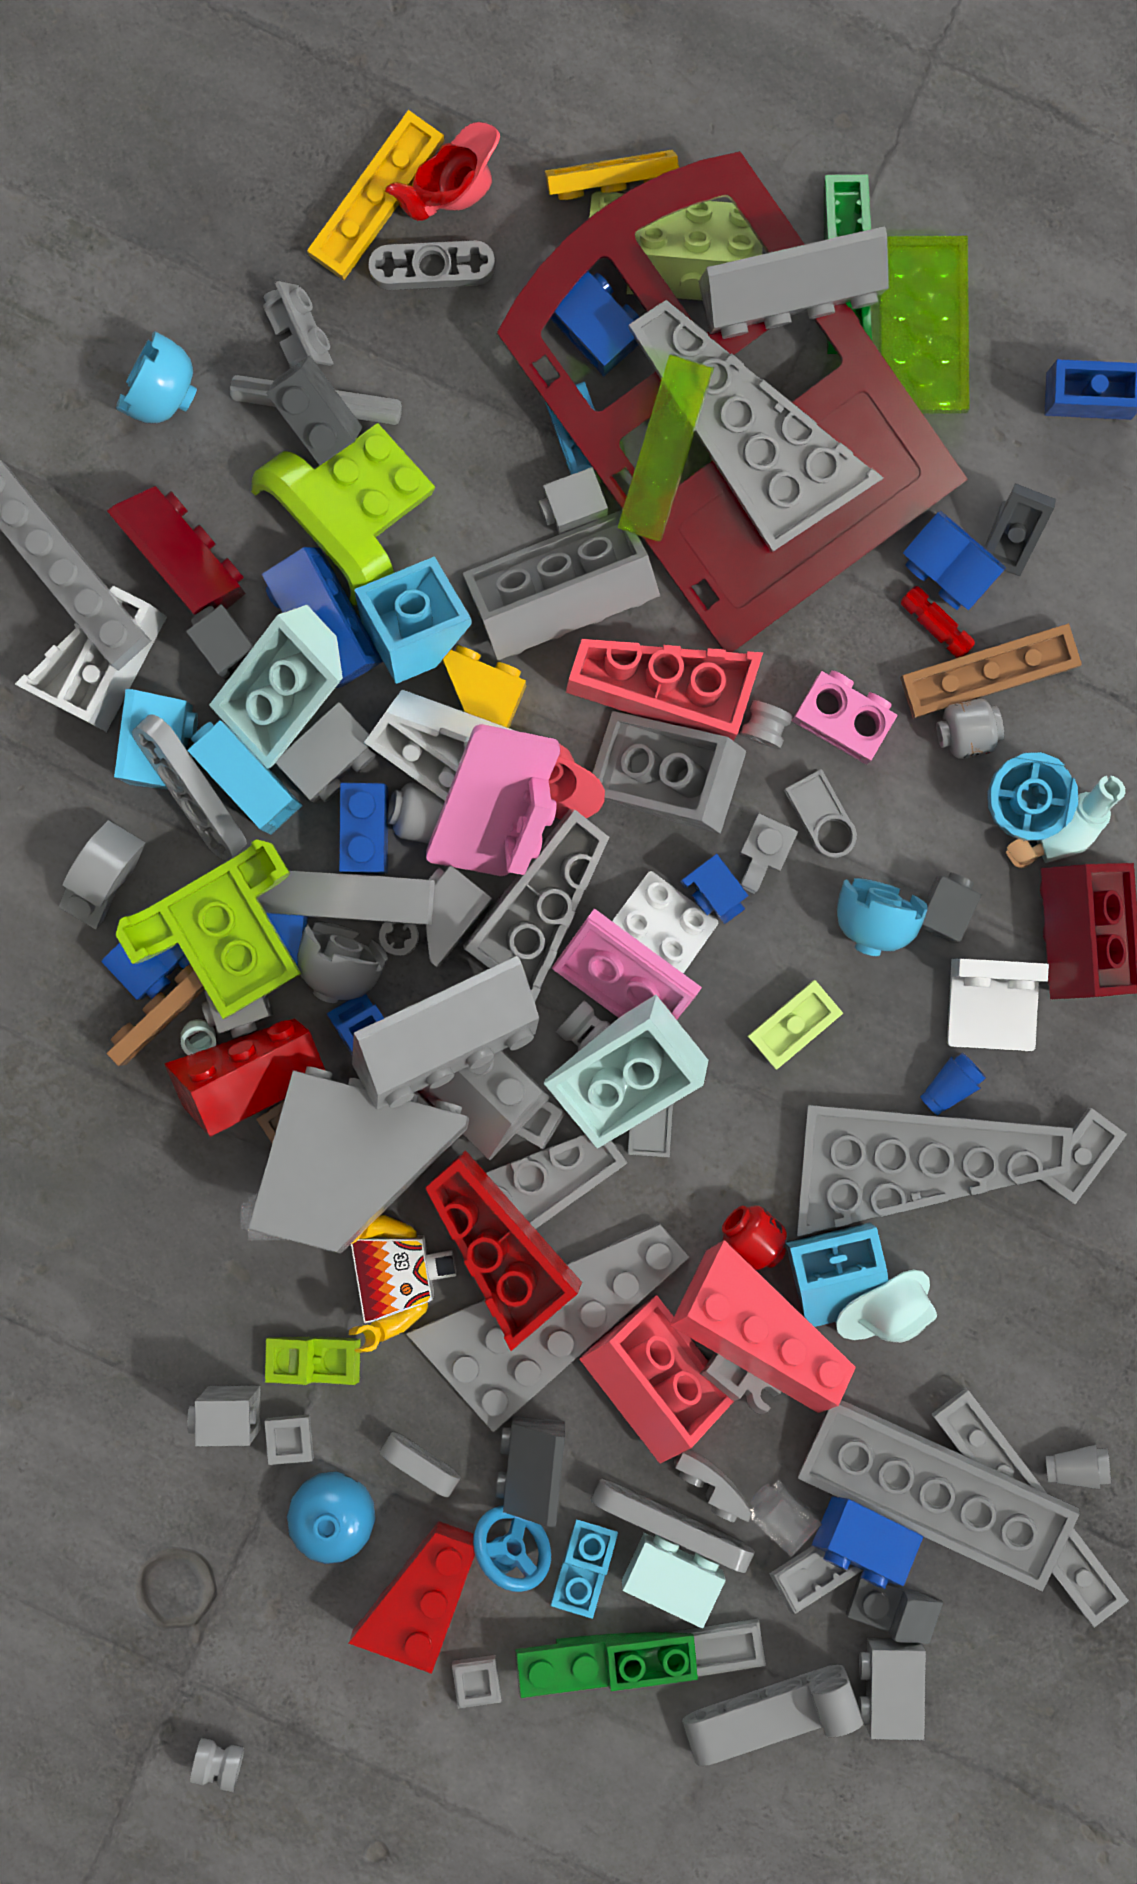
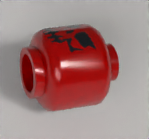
[721,1205,787,1270]

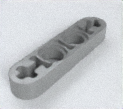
[132,714,247,861]
[591,1479,755,1573]

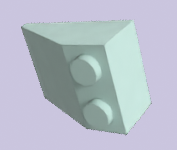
[544,995,708,1149]

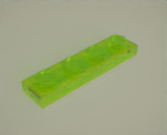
[618,354,715,541]

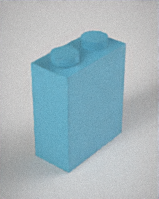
[187,720,303,835]

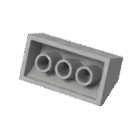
[698,226,889,339]
[463,510,660,660]
[352,956,539,1110]

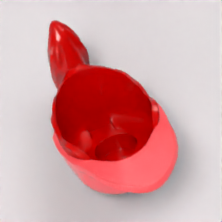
[385,122,500,221]

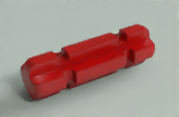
[901,586,975,658]

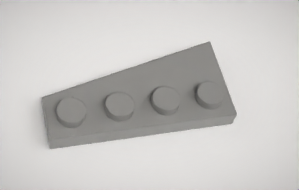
[485,1133,628,1229]

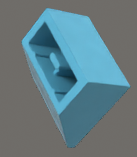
[786,1222,888,1327]

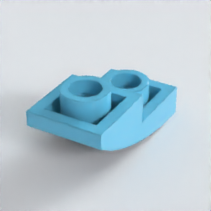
[550,1519,618,1619]

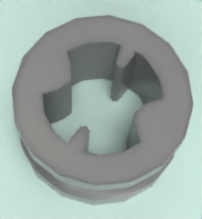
[379,922,419,956]

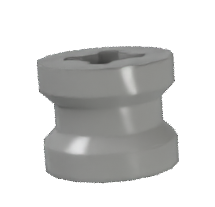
[740,700,793,749]

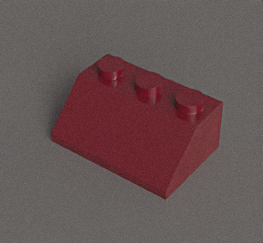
[107,486,246,615]
[1040,863,1137,1000]

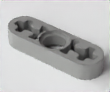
[369,240,495,290]

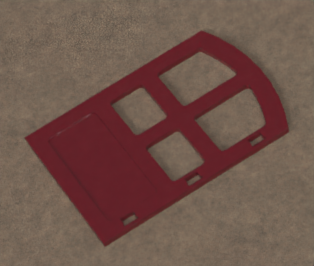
[497,151,968,652]

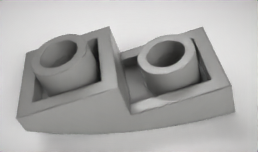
[674,1449,752,1522]

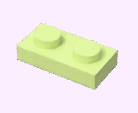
[747,980,843,1070]

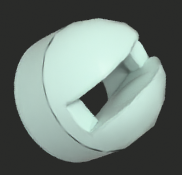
[180,1019,216,1055]

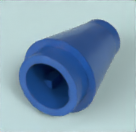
[920,1052,986,1116]

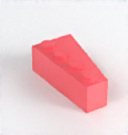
[566,639,763,741]
[670,1240,856,1413]

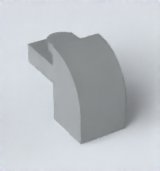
[59,820,146,929]

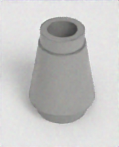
[1046,1445,1111,1489]

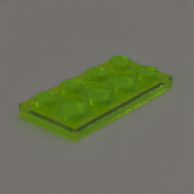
[879,236,970,414]

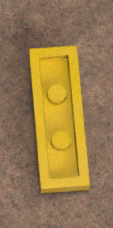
[545,150,679,200]

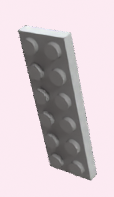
[798,1400,1080,1592]

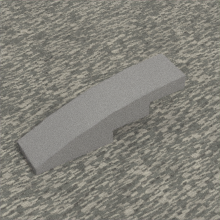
[257,871,435,925]

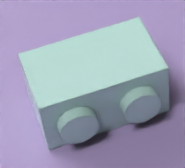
[622,1533,726,1629]

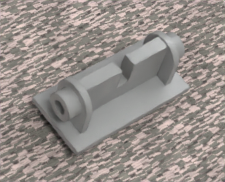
[263,281,334,368]

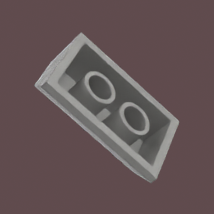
[419,1050,551,1160]

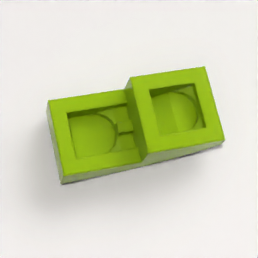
[265,1337,361,1385]

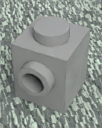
[202,991,274,1038]

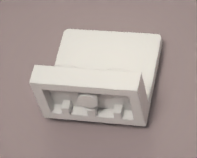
[612,871,718,973]
[947,959,1049,1051]

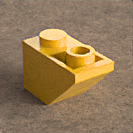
[443,645,526,728]

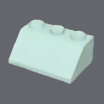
[209,605,343,769]

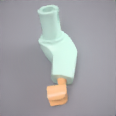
[1006,776,1125,868]

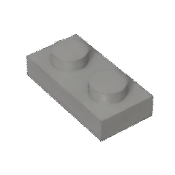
[1040,1108,1127,1204]

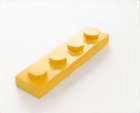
[307,110,445,281]

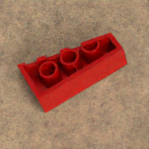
[425,1150,582,1351]

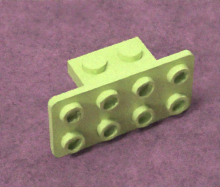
[589,191,763,300]

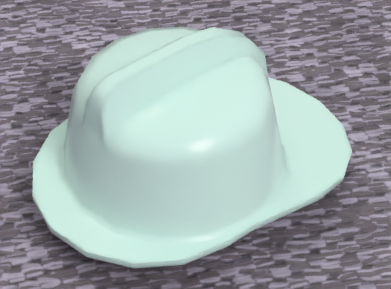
[836,1269,937,1343]

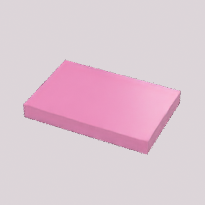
[551,909,702,1020]

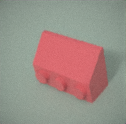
[579,1295,734,1464]

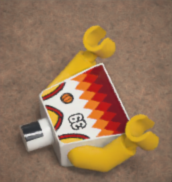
[349,1215,456,1353]

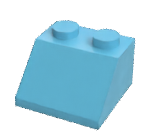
[354,556,472,684]
[114,689,198,790]

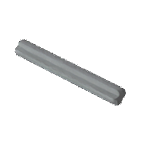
[230,375,402,425]

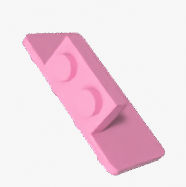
[426,724,560,876]

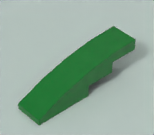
[824,174,872,354]

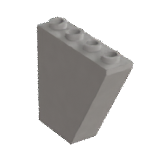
[248,1066,469,1254]

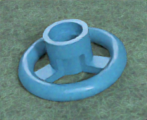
[473,1505,551,1592]

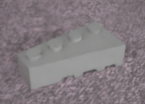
[462,809,610,1002]

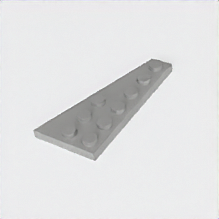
[628,300,884,552]
[797,1105,1073,1236]
[406,1223,689,1432]

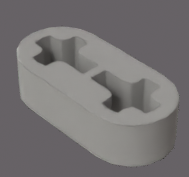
[380,1432,461,1497]

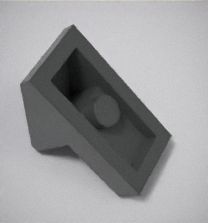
[984,483,1056,576]
[846,1572,943,1644]

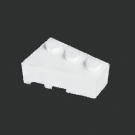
[15,586,167,732]

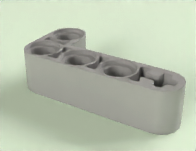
[682,1665,863,1766]

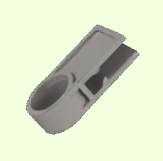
[783,769,857,859]
[628,1104,673,1157]

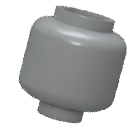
[387,782,445,844]

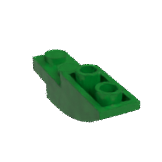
[515,1632,698,1698]

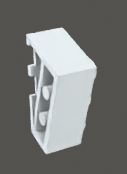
[364,690,515,801]

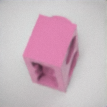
[791,670,898,764]

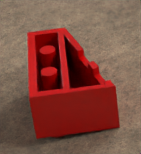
[164,1018,326,1137]
[348,1521,475,1674]

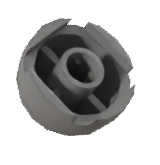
[297,922,388,1003]

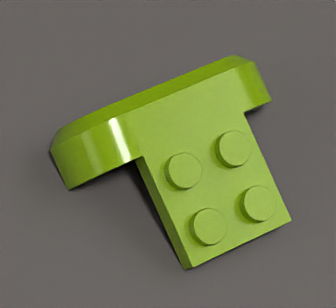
[251,423,436,606]
[116,839,301,1019]

